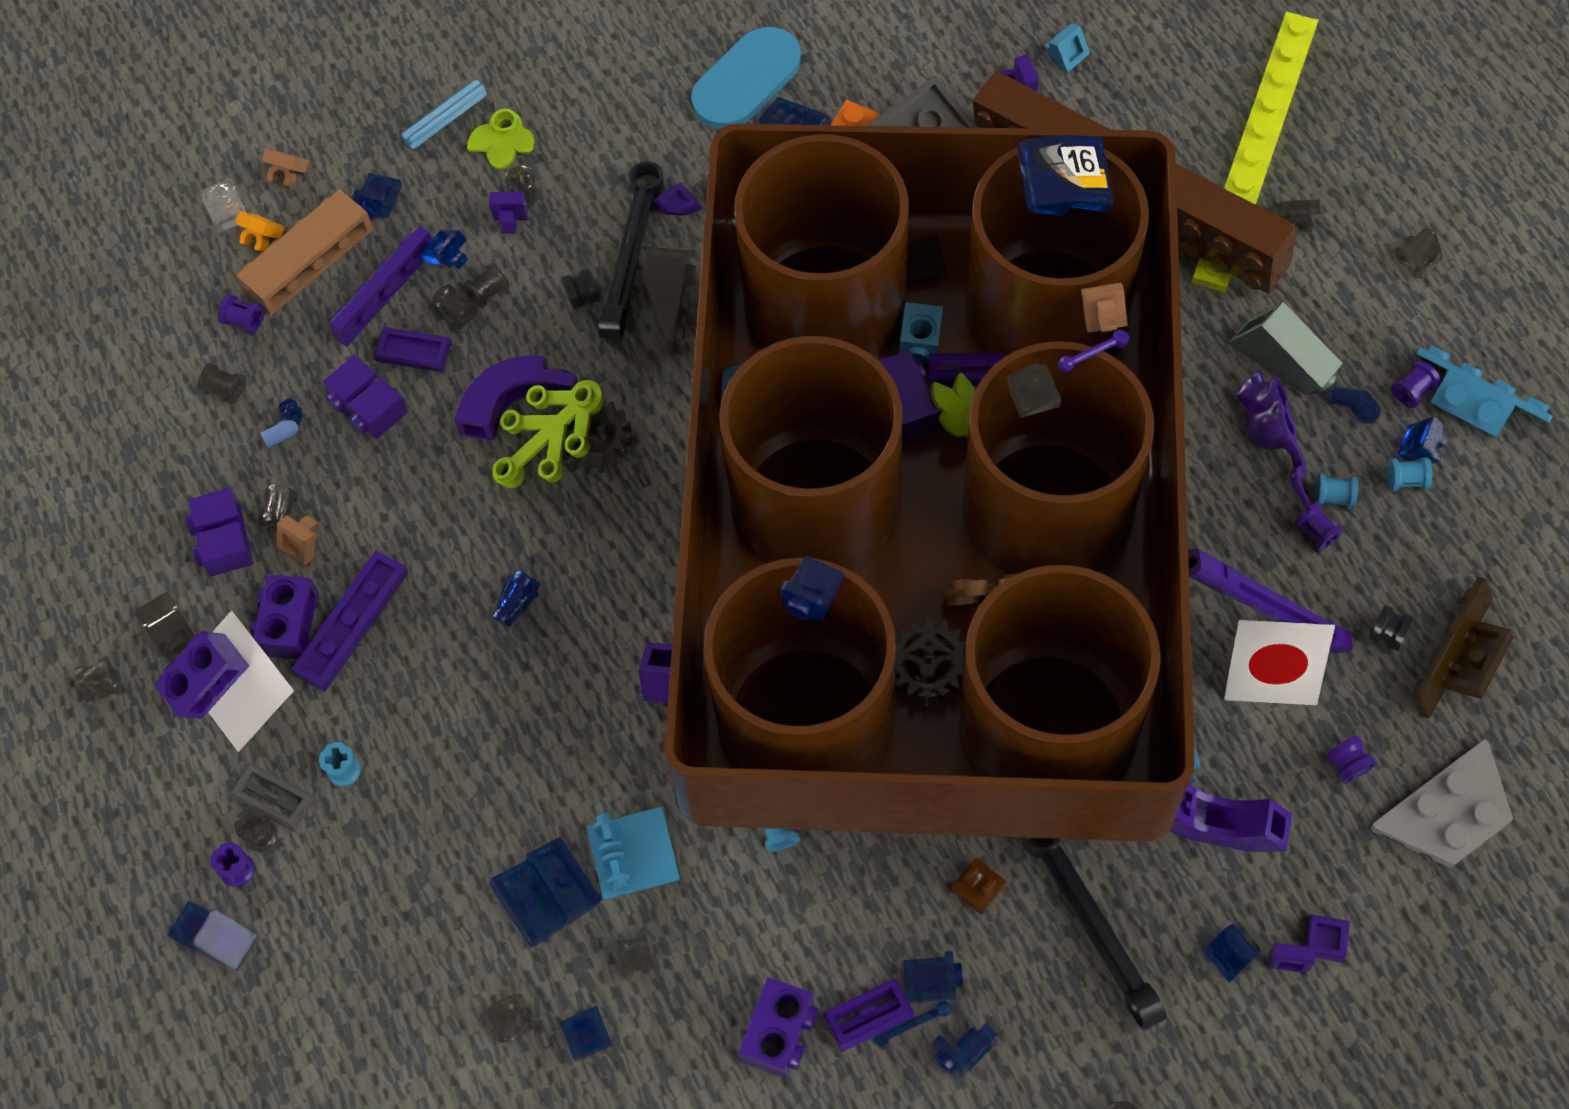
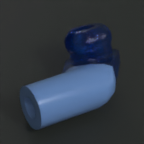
[260,399,303,449]

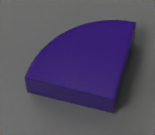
[653,182,701,216]

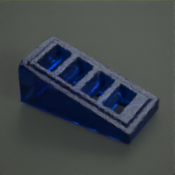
[758,97,832,125]

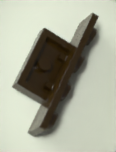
[1413,577,1513,718]

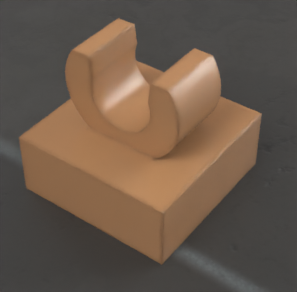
[262,148,309,187]
[1081,283,1128,332]
[277,515,319,566]

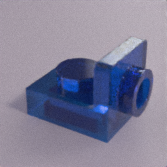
[351,173,402,219]
[781,556,844,622]
[903,951,963,1003]
[933,1023,998,1078]

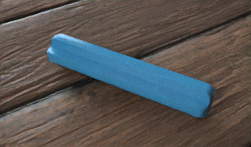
[401,80,487,149]

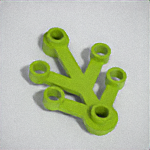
[492,380,604,489]

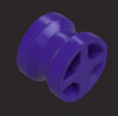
[1326,736,1377,784]

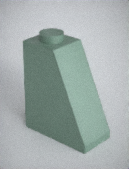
[1228,302,1343,395]

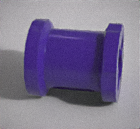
[217,295,265,334]
[1391,361,1440,408]
[1293,502,1344,552]
[210,842,255,887]

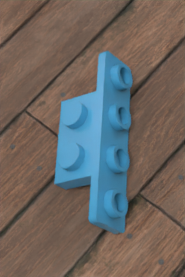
[1416,345,1553,437]

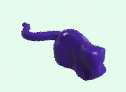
[1236,370,1312,511]

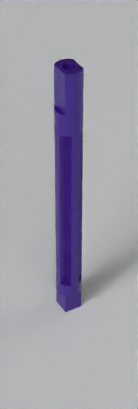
[1188,548,1353,653]

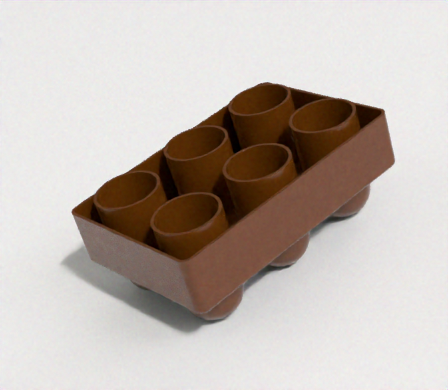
[665,124,1195,842]

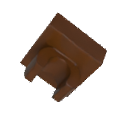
[951,857,1007,915]

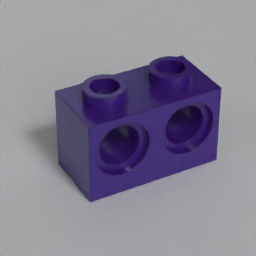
[250,575,319,659]
[154,631,249,719]
[738,977,819,1078]

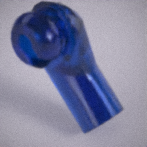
[1331,386,1380,424]

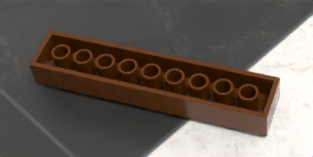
[972,71,1296,294]

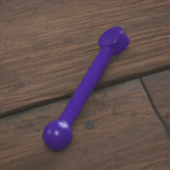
[1058,330,1129,372]

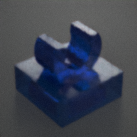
[420,229,468,269]
[1398,416,1448,464]
[1203,924,1260,983]
[559,1006,613,1062]

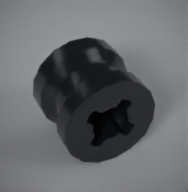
[561,268,600,310]
[1369,604,1414,651]

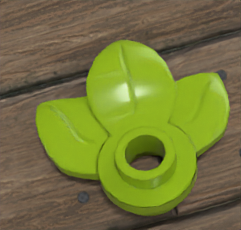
[467,109,535,170]
[931,372,976,438]

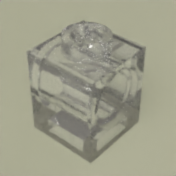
[198,178,246,238]

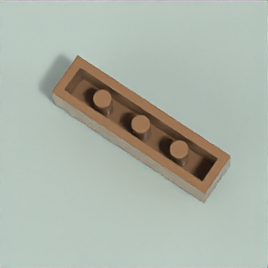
[236,189,373,316]

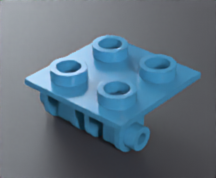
[586,807,680,900]

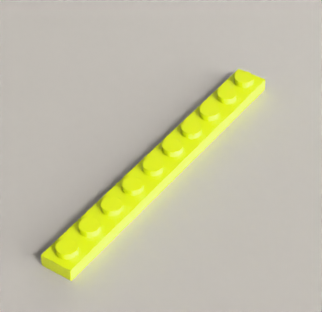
[1192,12,1318,293]

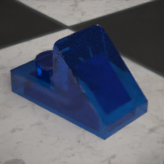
[167,901,258,971]

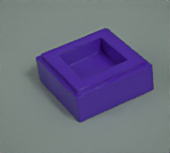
[1304,914,1350,963]
[1268,943,1316,973]

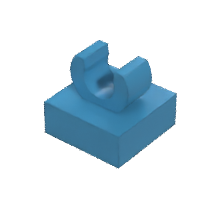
[1044,24,1090,73]

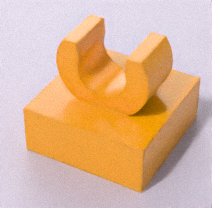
[235,210,285,252]

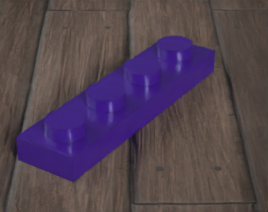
[329,226,435,347]
[291,550,409,692]

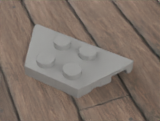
[1370,739,1513,868]

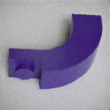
[454,355,578,440]
[1170,784,1292,852]

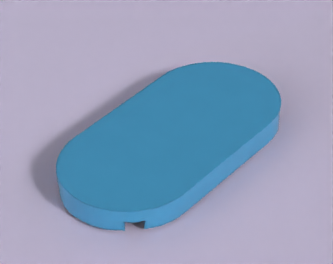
[692,27,801,129]

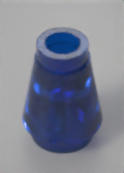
[491,569,541,627]

